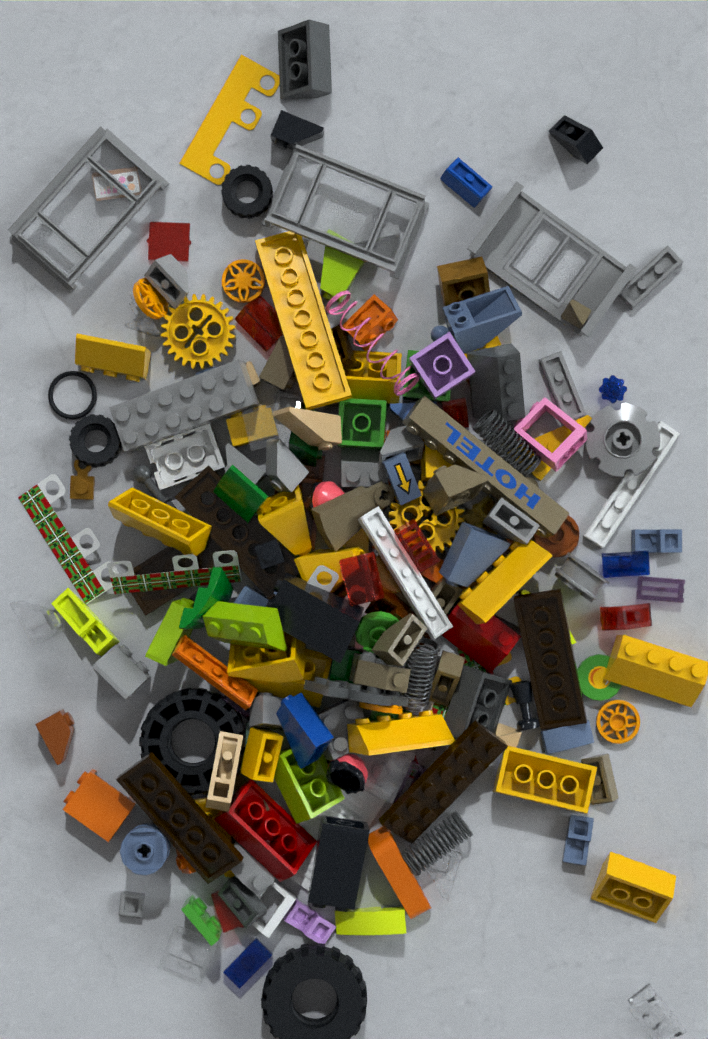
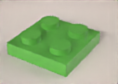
[181,895,222,946]

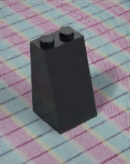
[266,572,364,663]
[308,815,370,912]

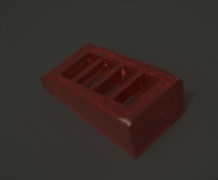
[394,519,440,573]

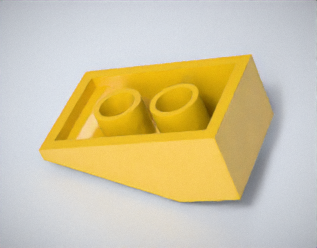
[227,631,306,683]

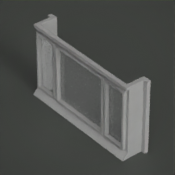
[8,126,169,293]
[262,144,429,279]

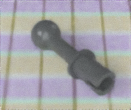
[133,465,177,509]

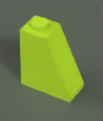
[320,229,365,304]
[145,598,194,666]

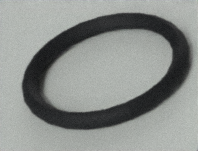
[48,371,97,420]

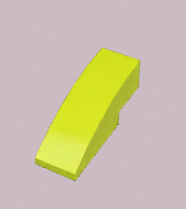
[51,588,120,657]
[334,906,407,935]

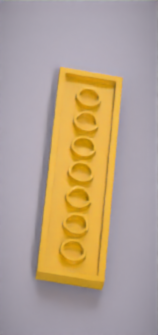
[255,231,352,410]

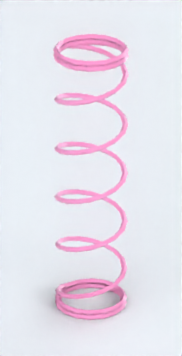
[326,290,420,396]

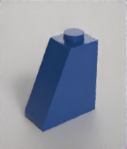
[276,693,334,769]

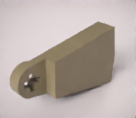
[311,482,395,551]

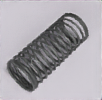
[473,409,541,477]
[400,637,439,712]
[401,811,473,876]

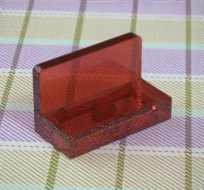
[235,296,283,352]
[339,552,385,606]

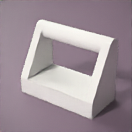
[252,880,297,938]

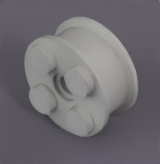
[554,552,610,603]

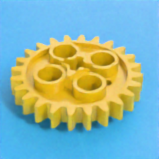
[161,294,236,369]
[388,480,465,556]

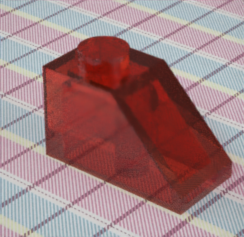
[440,398,469,429]
[600,603,652,631]

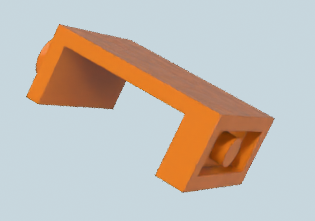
[63,769,137,842]

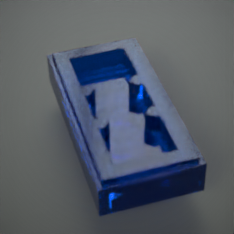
[602,551,650,578]
[223,938,273,989]

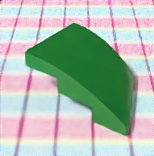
[179,567,234,629]

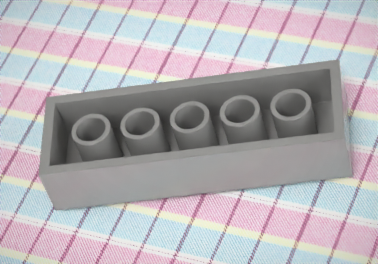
[109,359,259,452]

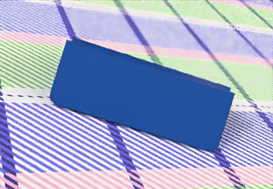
[440,157,493,208]

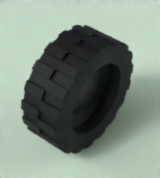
[221,165,273,219]
[69,414,122,468]

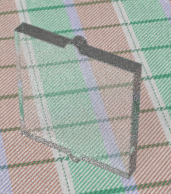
[242,403,289,451]

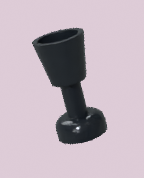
[509,680,540,731]

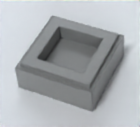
[118,891,145,918]

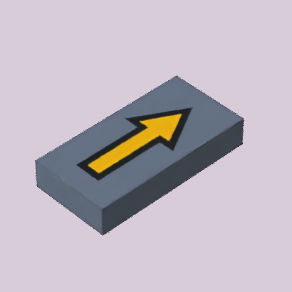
[382,452,422,505]

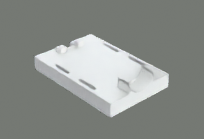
[145,423,226,490]

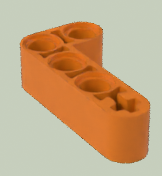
[368,826,431,919]

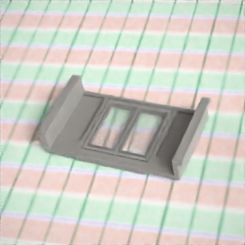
[467,181,637,337]

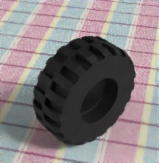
[139,688,246,796]
[261,943,367,1039]

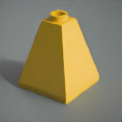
[257,485,312,556]
[294,547,367,594]

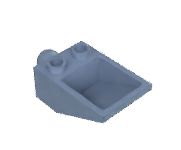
[431,286,522,354]

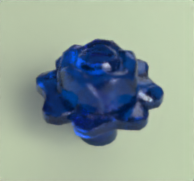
[599,375,627,404]

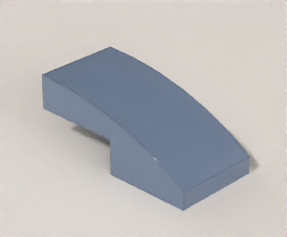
[631,529,682,553]
[540,720,594,754]
[562,814,594,866]

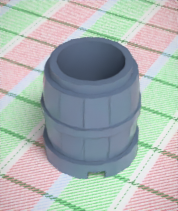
[120,823,171,875]

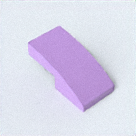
[283,899,336,944]

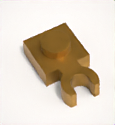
[70,460,95,500]

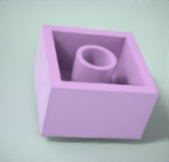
[409,332,475,400]

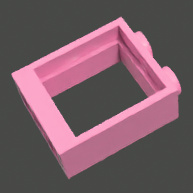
[514,397,587,472]

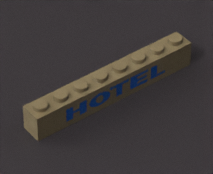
[402,396,569,538]

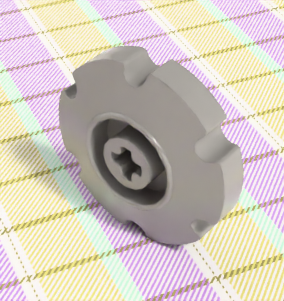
[585,403,661,478]

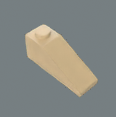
[273,407,342,450]
[206,731,243,811]

